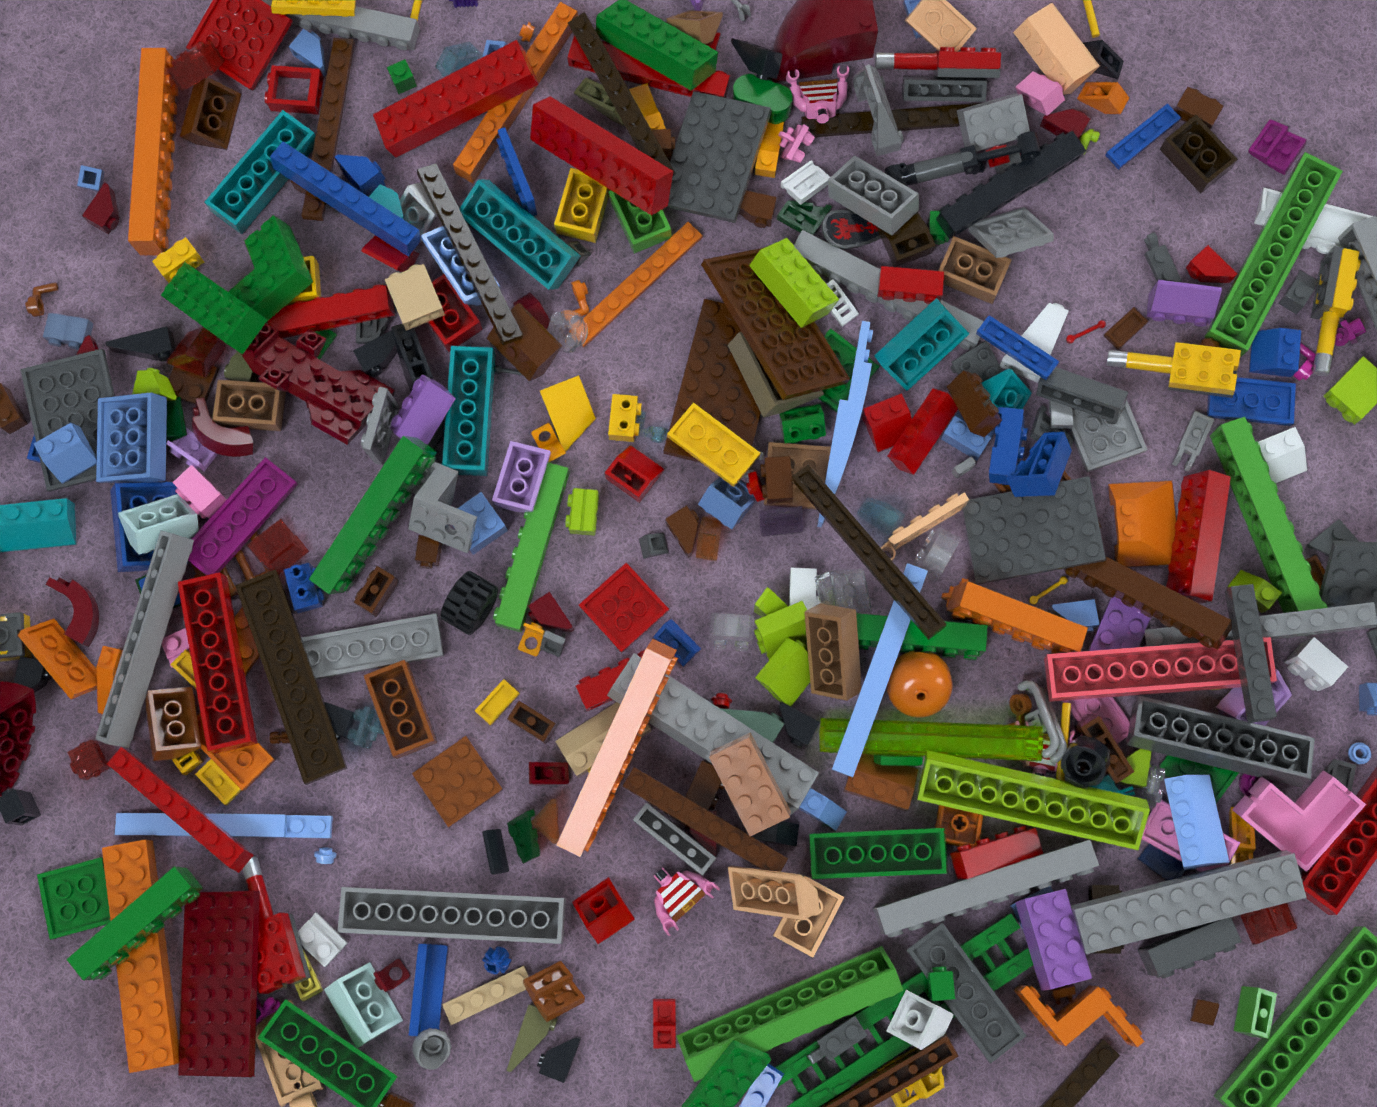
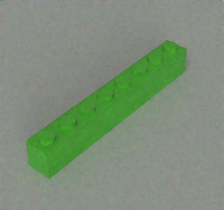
[493,462,570,633]

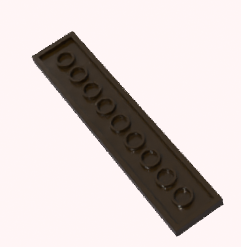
[235,569,348,785]

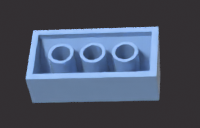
[420,226,500,306]
[1164,775,1229,870]

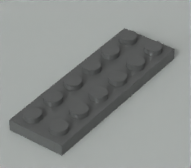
[906,923,1027,1064]

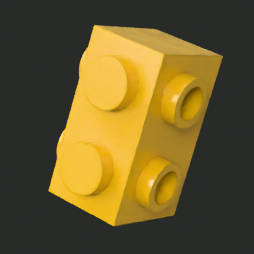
[152,237,204,283]
[608,394,642,442]

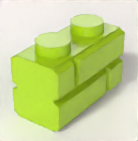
[565,488,599,536]

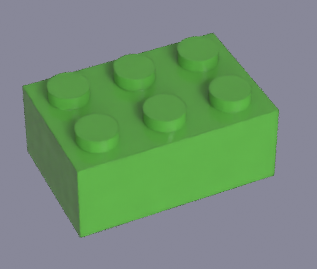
[608,190,672,254]

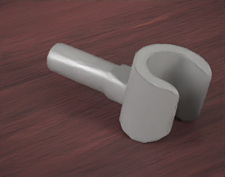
[731,0,751,21]

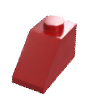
[1186,245,1238,283]

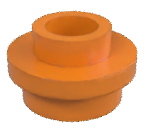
[519,22,535,42]

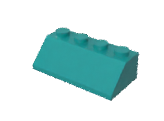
[874,298,970,391]
[0,498,77,553]

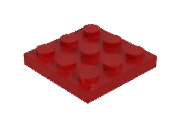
[579,563,669,653]

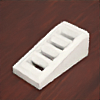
[827,279,859,327]

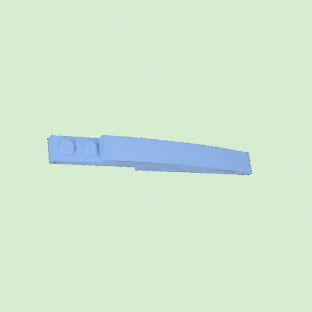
[817,321,873,527]
[832,563,928,777]
[115,813,333,838]

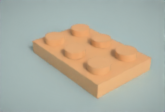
[904,0,977,52]

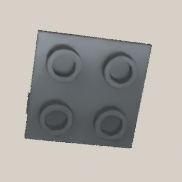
[950,340,1003,384]

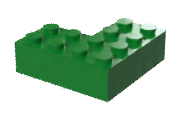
[228,215,313,321]

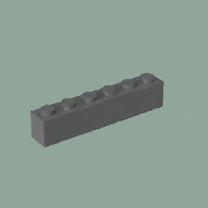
[1225,584,1277,723]

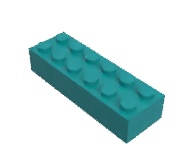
[204,110,316,234]
[459,179,581,290]
[442,346,496,476]

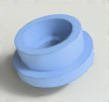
[1348,742,1371,765]
[314,847,337,864]

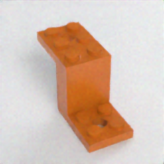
[1013,984,1145,1047]

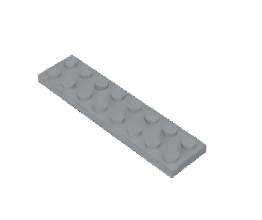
[301,613,444,679]

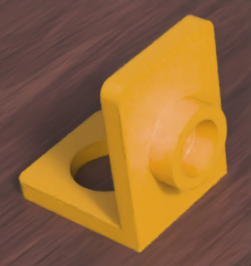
[531,423,566,462]
[518,622,545,657]

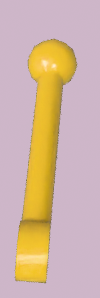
[1029,576,1068,605]

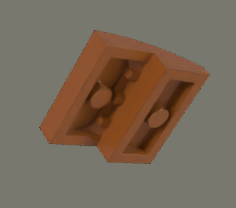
[523,961,585,1022]

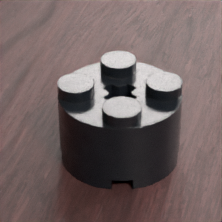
[1061,735,1110,788]

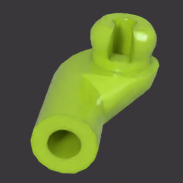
[1079,129,1100,155]

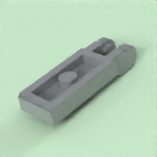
[1172,411,1214,472]

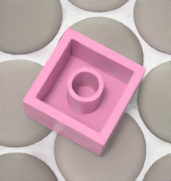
[173,465,227,519]

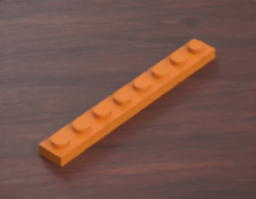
[569,222,702,347]

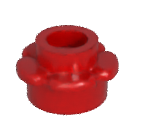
[711,693,732,709]

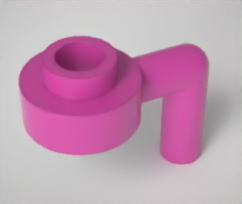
[1293,342,1316,381]

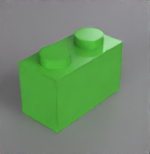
[1234,986,1277,1039]

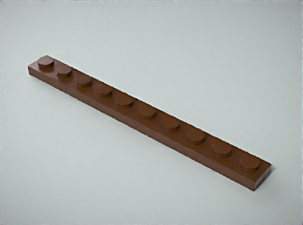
[301,38,355,221]

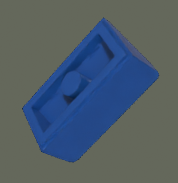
[653,619,701,667]

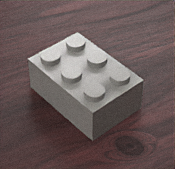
[957,93,1030,151]

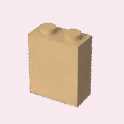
[385,264,445,331]

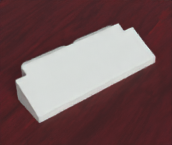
[1254,188,1373,255]

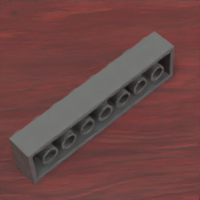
[1127,696,1315,788]

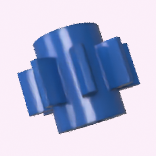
[482,946,512,974]

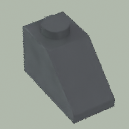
[1278,270,1318,314]

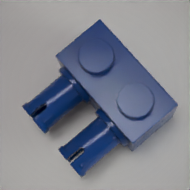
[284,563,325,614]

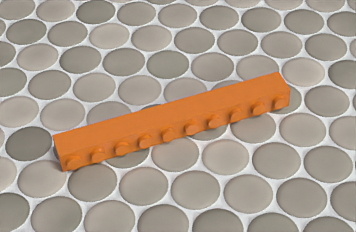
[453,2,578,183]

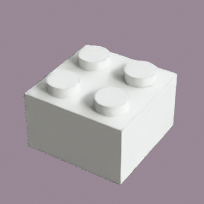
[1285,637,1348,691]

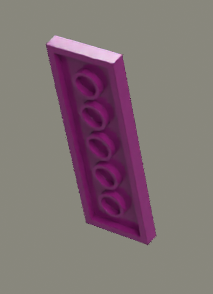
[188,457,298,575]

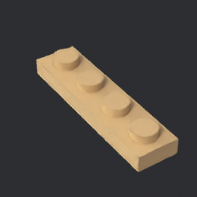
[442,966,529,1025]

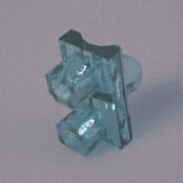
[347,707,384,749]

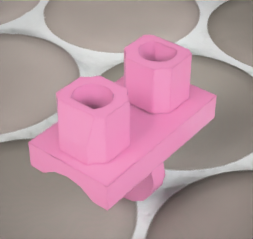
[778,124,815,163]

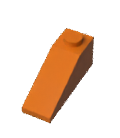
[96,646,123,714]

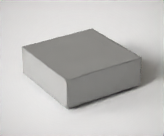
[952,457,976,478]

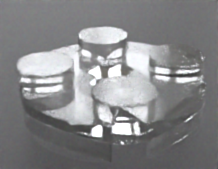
[547,310,588,353]
[1141,764,1165,809]

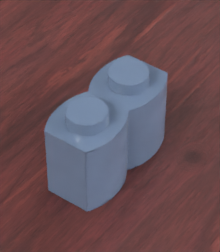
[43,313,93,350]

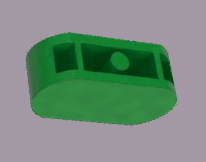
[733,74,793,124]

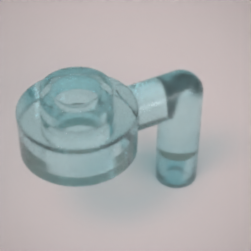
[636,411,669,443]

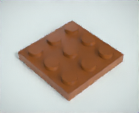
[412,736,503,828]

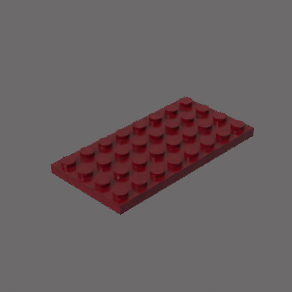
[178,891,260,1077]

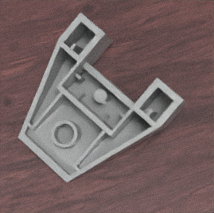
[853,65,904,156]

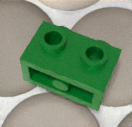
[779,404,826,444]

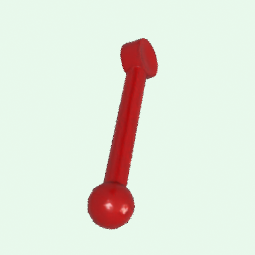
[1066,320,1106,344]

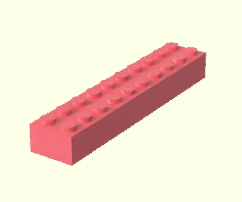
[1044,637,1277,702]

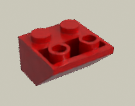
[604,445,665,503]

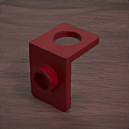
[373,959,410,992]

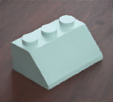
[118,494,199,554]
[324,962,403,1048]

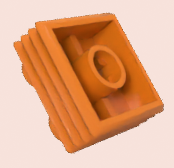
[935,805,983,846]

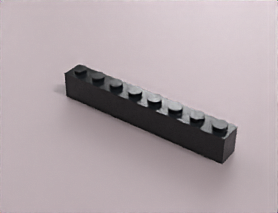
[936,131,1086,240]

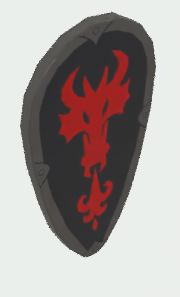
[822,210,881,249]

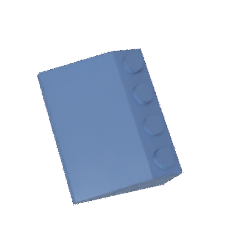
[96,393,167,483]

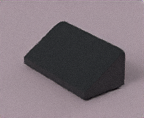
[482,829,509,875]

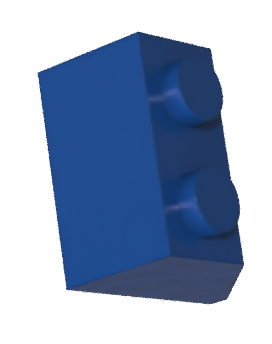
[335,155,386,197]
[1249,328,1301,377]

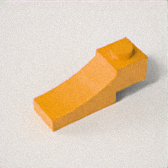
[629,83,666,130]
[755,122,784,178]
[1229,807,1256,865]

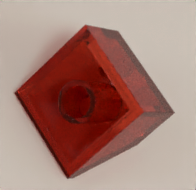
[167,327,225,378]

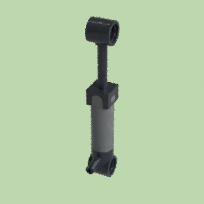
[884,131,1041,187]

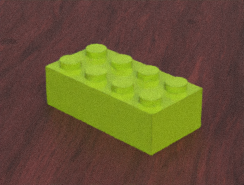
[749,238,839,328]

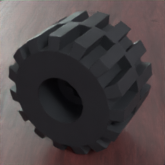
[440,571,498,635]

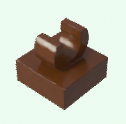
[1049,984,1076,1005]

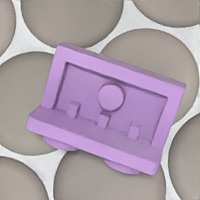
[166,428,218,472]

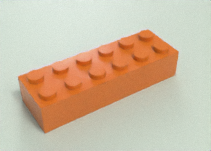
[946,581,1088,654]

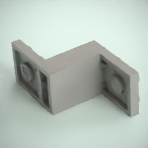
[408,462,477,553]

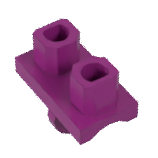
[1335,318,1366,346]

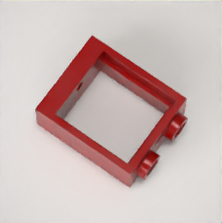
[264,65,324,115]

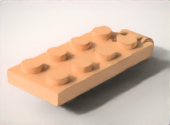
[881,493,969,561]
[256,1000,324,1107]

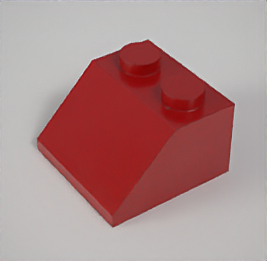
[361,235,419,272]
[861,393,912,453]
[572,877,635,944]

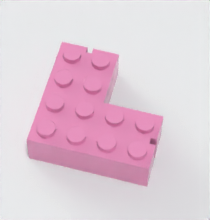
[1232,771,1366,872]

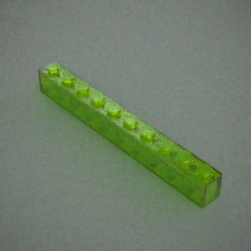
[819,718,1043,761]

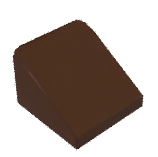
[1190,998,1219,1026]

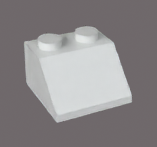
[1258,427,1307,483]

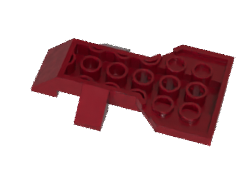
[240,323,395,445]

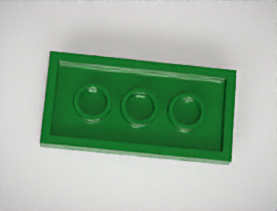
[682,1040,771,1107]

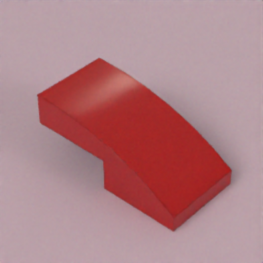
[653,999,676,1049]

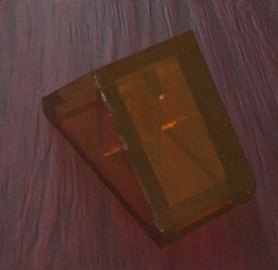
[696,517,722,561]
[531,799,559,845]

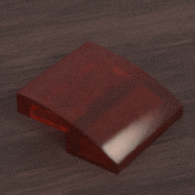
[246,519,309,575]
[1240,903,1297,945]

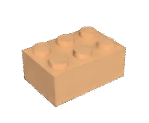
[772,876,844,958]

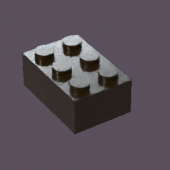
[1159,115,1238,194]

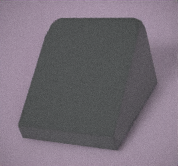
[639,533,668,559]

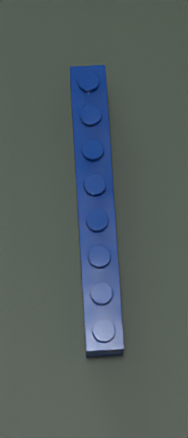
[270,142,421,257]

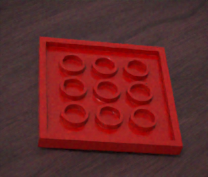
[186,0,293,91]

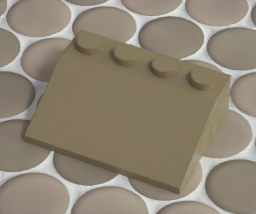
[728,332,824,418]

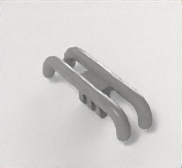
[1017,680,1067,764]

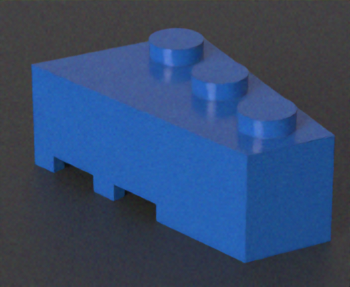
[989,407,1028,485]
[1006,432,1072,497]

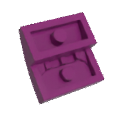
[1248,119,1307,175]

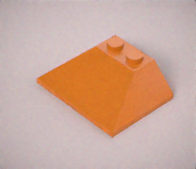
[1108,481,1176,567]

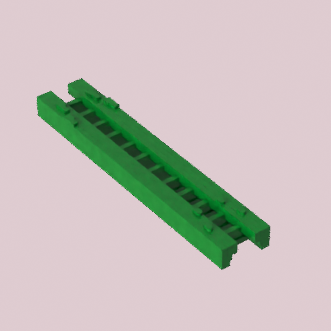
[774,913,1033,1107]

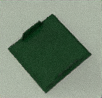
[166,396,187,443]

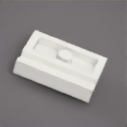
[781,160,830,205]
[298,913,348,967]

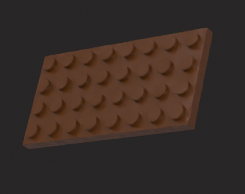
[701,248,850,400]
[663,299,761,463]

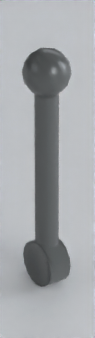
[495,366,536,379]

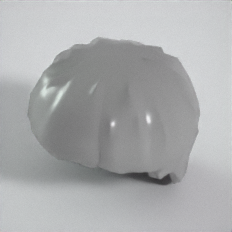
[412,1028,452,1070]

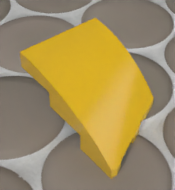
[540,375,596,452]
[877,1047,944,1107]

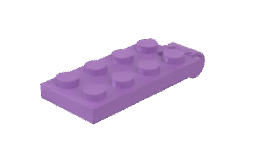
[1088,597,1150,651]

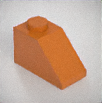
[1077,82,1129,114]

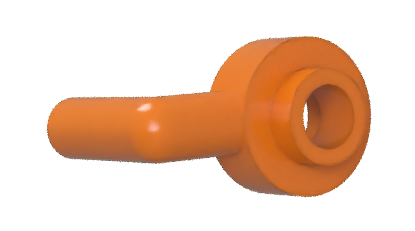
[565,280,589,321]

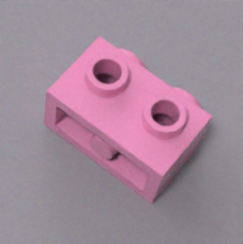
[1015,71,1065,116]

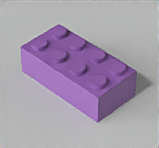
[1015,889,1092,991]

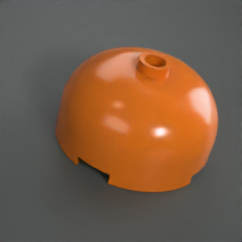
[886,651,953,718]

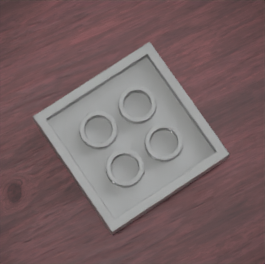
[969,207,1054,258]
[361,387,400,465]
[1069,400,1147,472]

